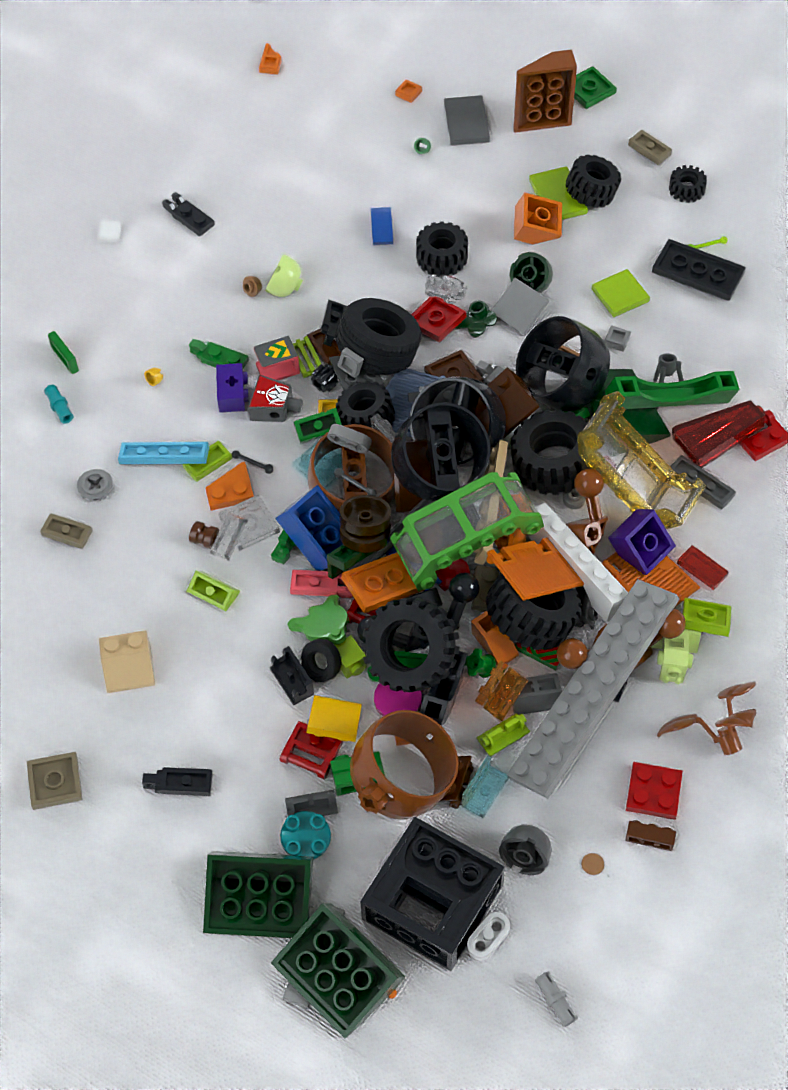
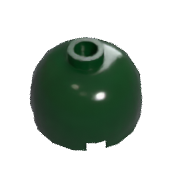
[509,252,553,293]

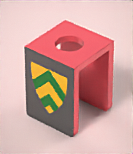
[254,335,300,381]

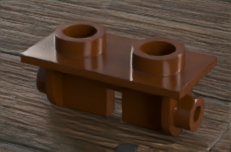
[439,756,474,809]

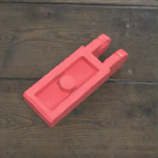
[290,570,353,598]

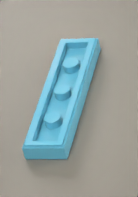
[118,442,209,464]

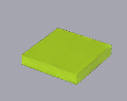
[591,269,650,317]
[682,598,732,637]

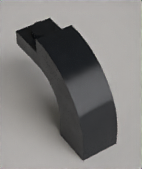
[420,650,468,725]

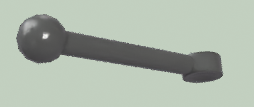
[334,468,377,496]

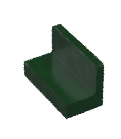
[327,545,375,579]

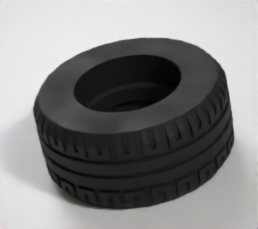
[335,298,422,375]

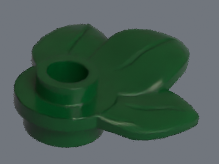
[455,300,497,338]

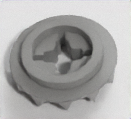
[77,469,113,502]

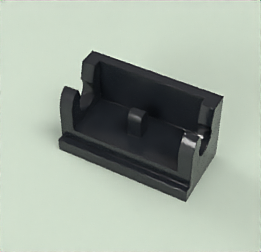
[270,646,314,706]

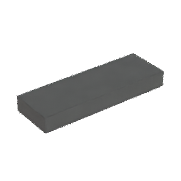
[667,455,736,510]

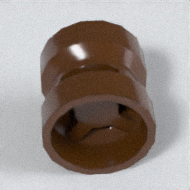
[189,521,220,549]

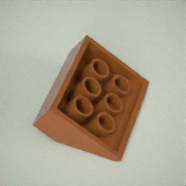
[513,49,577,133]

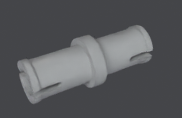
[535,971,578,1027]

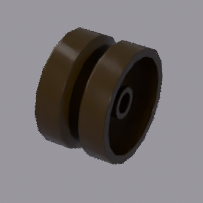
[340,495,391,553]

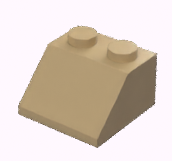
[99,630,155,693]

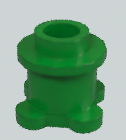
[465,648,496,678]

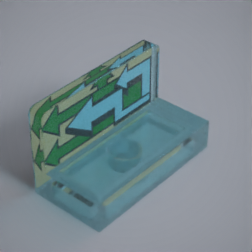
[462,756,508,818]

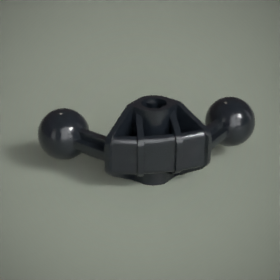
[357,573,480,652]

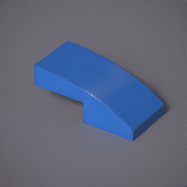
[371,207,393,245]

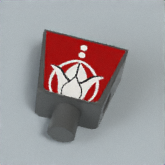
[248,375,303,422]

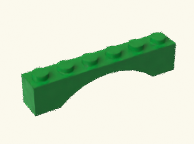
[605,371,740,410]

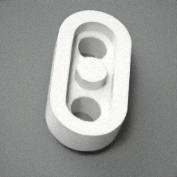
[467,912,510,960]

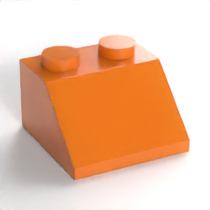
[514,192,562,244]

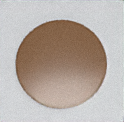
[581,853,604,875]

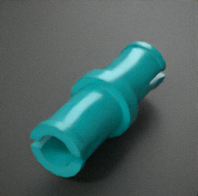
[44,384,74,424]

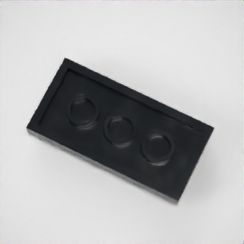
[652,239,746,301]

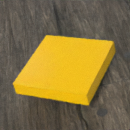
[307,695,362,742]

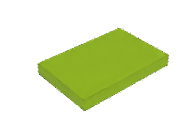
[529,166,588,220]

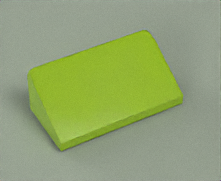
[186,570,240,611]

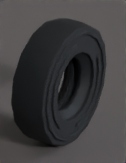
[301,639,342,682]

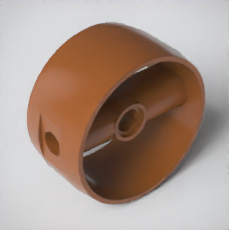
[308,424,395,513]

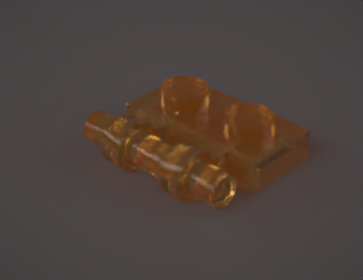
[475,660,529,721]

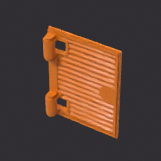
[486,538,584,601]
[601,552,700,608]

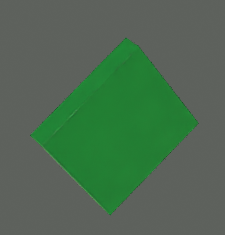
[574,66,617,109]

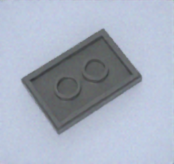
[444,95,490,145]

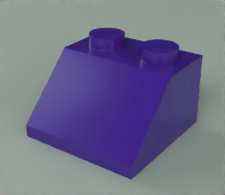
[608,509,676,575]

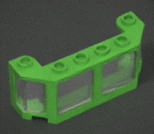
[390,472,544,592]

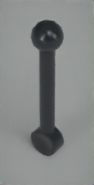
[232,450,273,474]

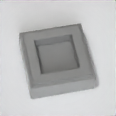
[604,325,631,352]
[338,347,364,378]

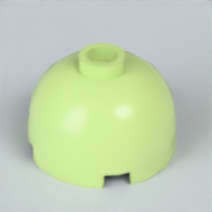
[265,254,303,297]

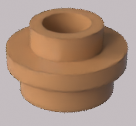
[243,276,262,297]

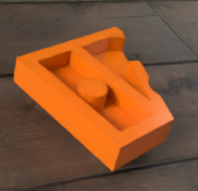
[205,462,255,511]

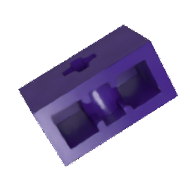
[216,363,249,413]

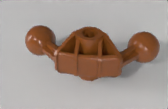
[566,468,608,555]
[557,608,686,670]

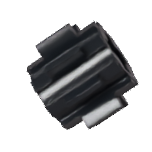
[311,364,339,392]

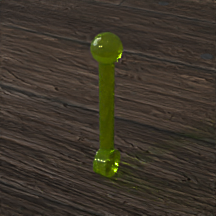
[688,236,728,249]

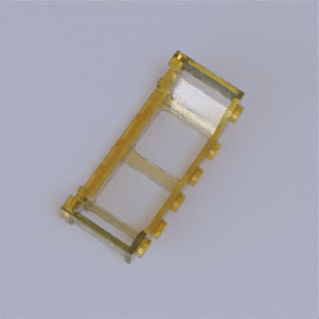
[577,391,706,529]

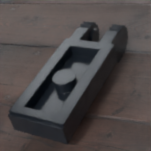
[162,192,215,236]

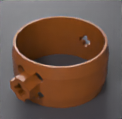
[350,710,458,819]

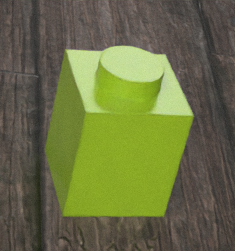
[334,635,367,679]

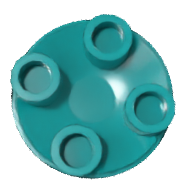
[280,811,331,860]

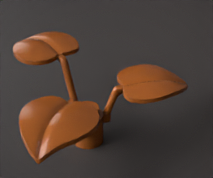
[657,681,757,755]

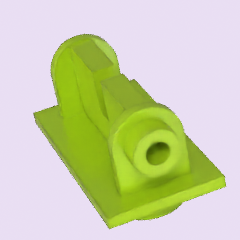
[476,713,531,757]

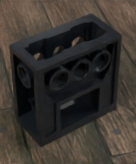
[360,817,505,971]

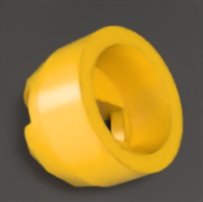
[144,367,164,386]

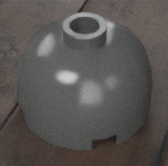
[499,824,552,876]

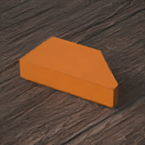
[259,43,282,75]

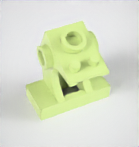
[651,629,701,684]

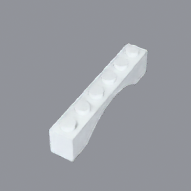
[527,503,628,622]

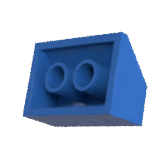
[275,485,343,571]

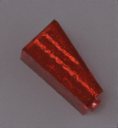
[672,400,766,468]

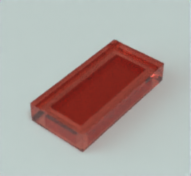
[677,545,729,590]

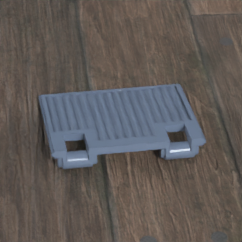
[385,368,445,438]

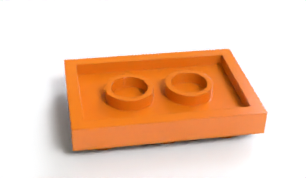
[341,552,424,613]

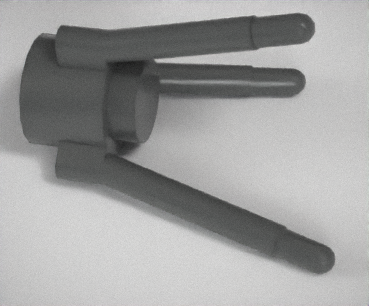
[653,353,684,410]

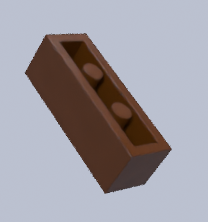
[625,820,676,851]

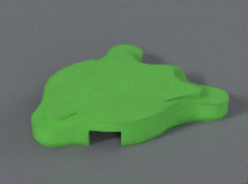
[287,595,350,645]

